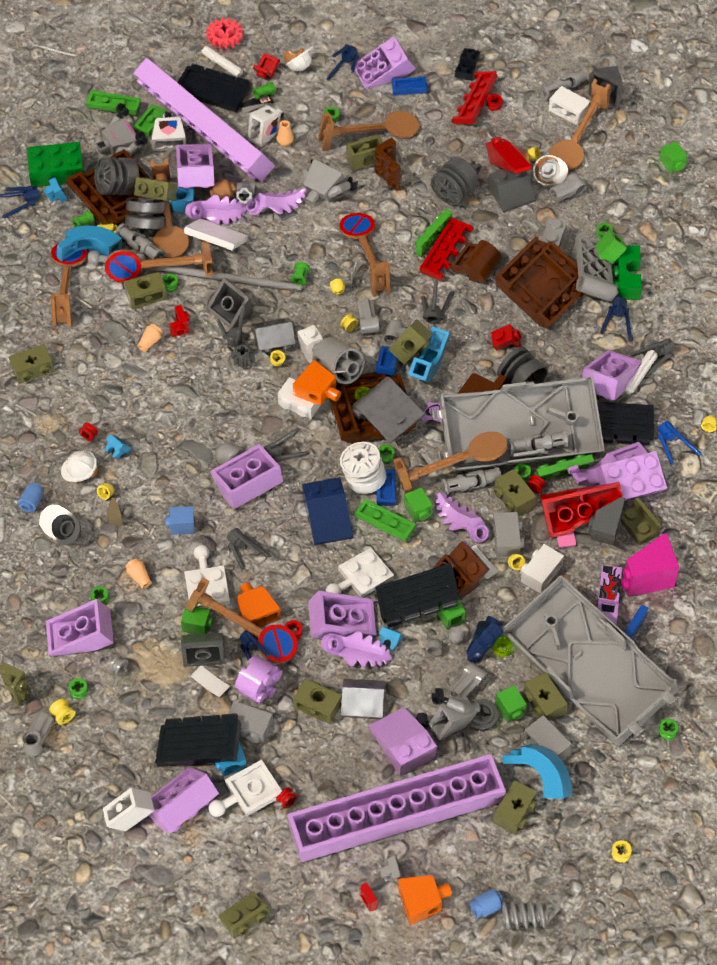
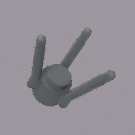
[421,280,453,324]
[216,304,246,347]
[630,338,675,378]
[264,427,309,462]
[227,528,270,569]

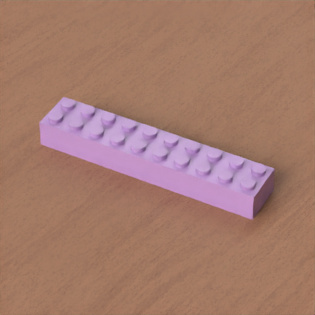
[133,57,275,182]
[288,754,506,863]

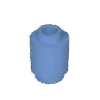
[18,483,44,512]
[469,889,503,918]

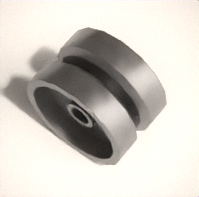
[125,198,166,229]

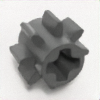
[231,344,255,368]

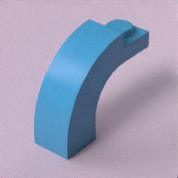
[57,226,122,261]
[408,326,451,382]
[503,744,572,799]

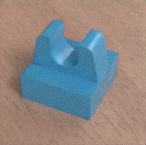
[44,177,68,202]
[105,434,132,459]
[379,626,405,650]

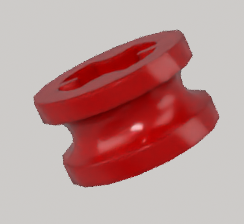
[487,94,502,111]
[79,422,98,441]
[526,475,546,494]
[285,620,303,640]
[276,787,298,809]

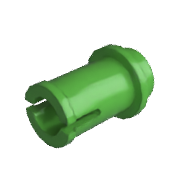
[253,82,276,99]

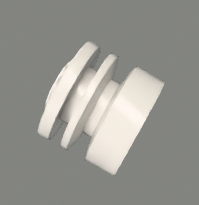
[340,442,387,494]

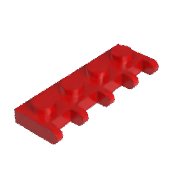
[451,71,498,124]
[419,218,474,280]

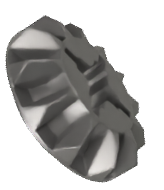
[469,699,498,732]

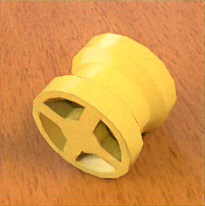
[49,698,76,725]

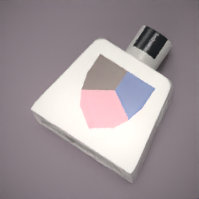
[248,105,284,148]
[152,112,186,151]

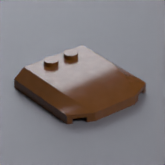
[66,149,150,225]
[494,236,583,329]
[329,372,416,444]

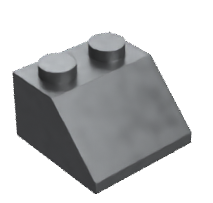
[251,317,296,353]

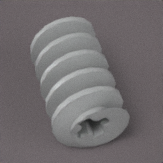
[502,900,548,930]

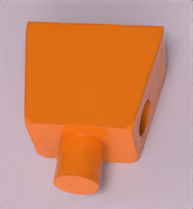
[293,360,341,405]
[237,582,281,631]
[398,875,452,925]

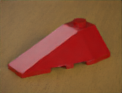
[486,137,532,174]
[540,482,623,538]

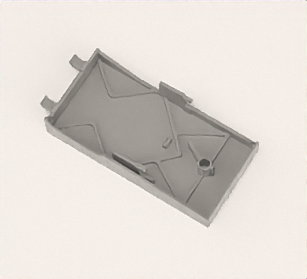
[432,376,605,474]
[502,575,678,747]

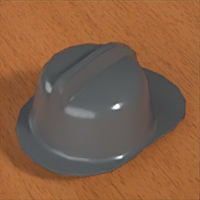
[39,505,81,545]

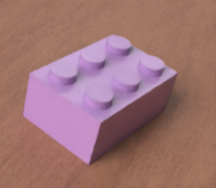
[176,144,214,189]
[596,451,667,501]

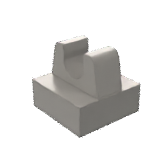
[380,856,405,884]

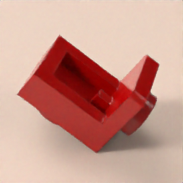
[253,53,280,79]
[169,305,190,337]
[491,324,522,351]

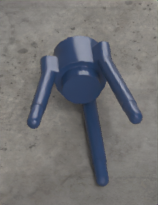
[326,44,360,80]
[0,186,39,218]
[600,297,632,341]
[240,630,270,665]

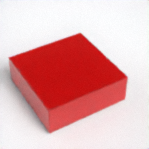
[360,882,377,912]

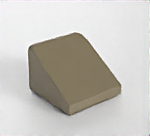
[107,497,123,526]

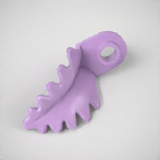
[246,188,307,216]
[185,195,247,225]
[435,492,489,543]
[321,631,392,668]

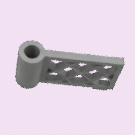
[575,235,618,302]

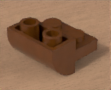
[451,240,502,283]
[432,541,490,597]

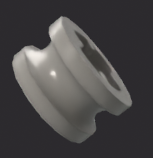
[109,655,128,676]

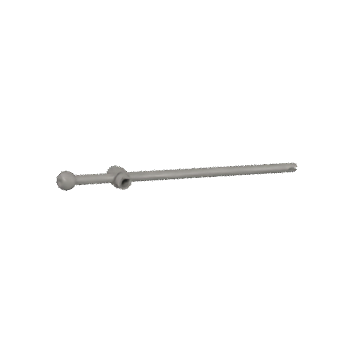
[88,250,303,292]

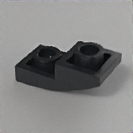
[454,48,481,81]

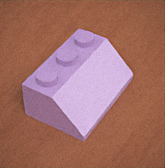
[210,444,283,509]
[148,767,219,834]

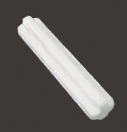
[201,46,243,77]
[625,350,658,394]

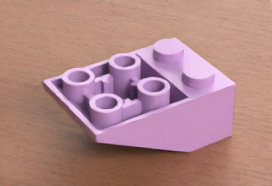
[355,36,416,90]

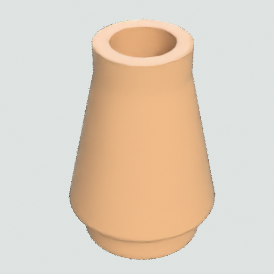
[277,120,294,146]
[137,324,163,352]
[125,558,152,589]

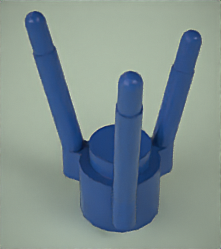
[658,421,701,464]

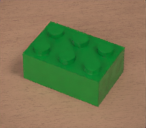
[27,142,84,187]

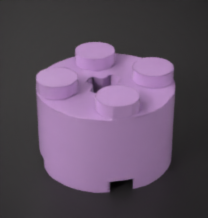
[235,655,283,704]

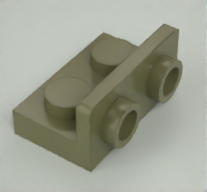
[621,497,661,545]
[0,662,30,706]
[218,891,270,939]

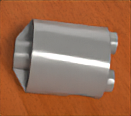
[312,337,364,384]

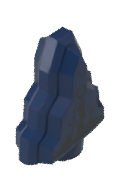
[466,616,504,663]

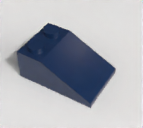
[302,477,353,546]

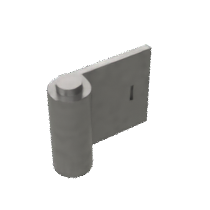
[352,377,425,444]

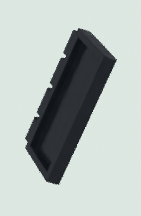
[177,63,250,113]
[597,402,654,445]
[375,563,461,628]
[155,713,241,767]

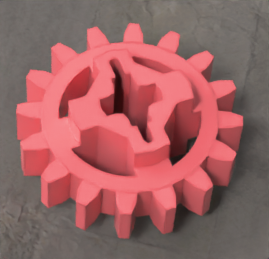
[206,18,243,50]

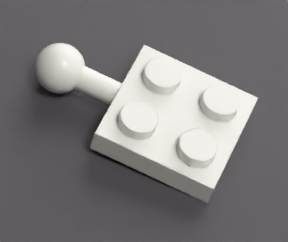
[184,545,230,608]
[325,548,394,598]
[209,760,282,817]

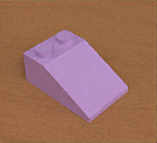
[582,350,642,400]
[308,591,376,639]
[46,599,114,657]
[368,707,437,776]

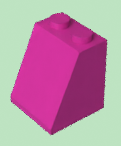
[621,533,679,597]

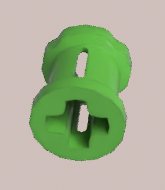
[71,210,95,228]
[290,262,310,286]

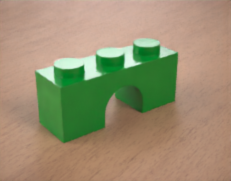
[614,245,642,300]

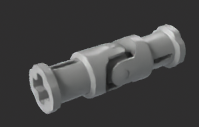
[540,67,591,100]
[116,223,165,259]
[508,429,568,456]
[441,466,501,495]

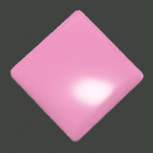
[556,531,576,548]

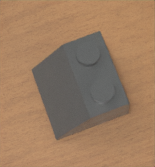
[488,169,536,213]
[588,497,625,546]
[181,632,225,667]

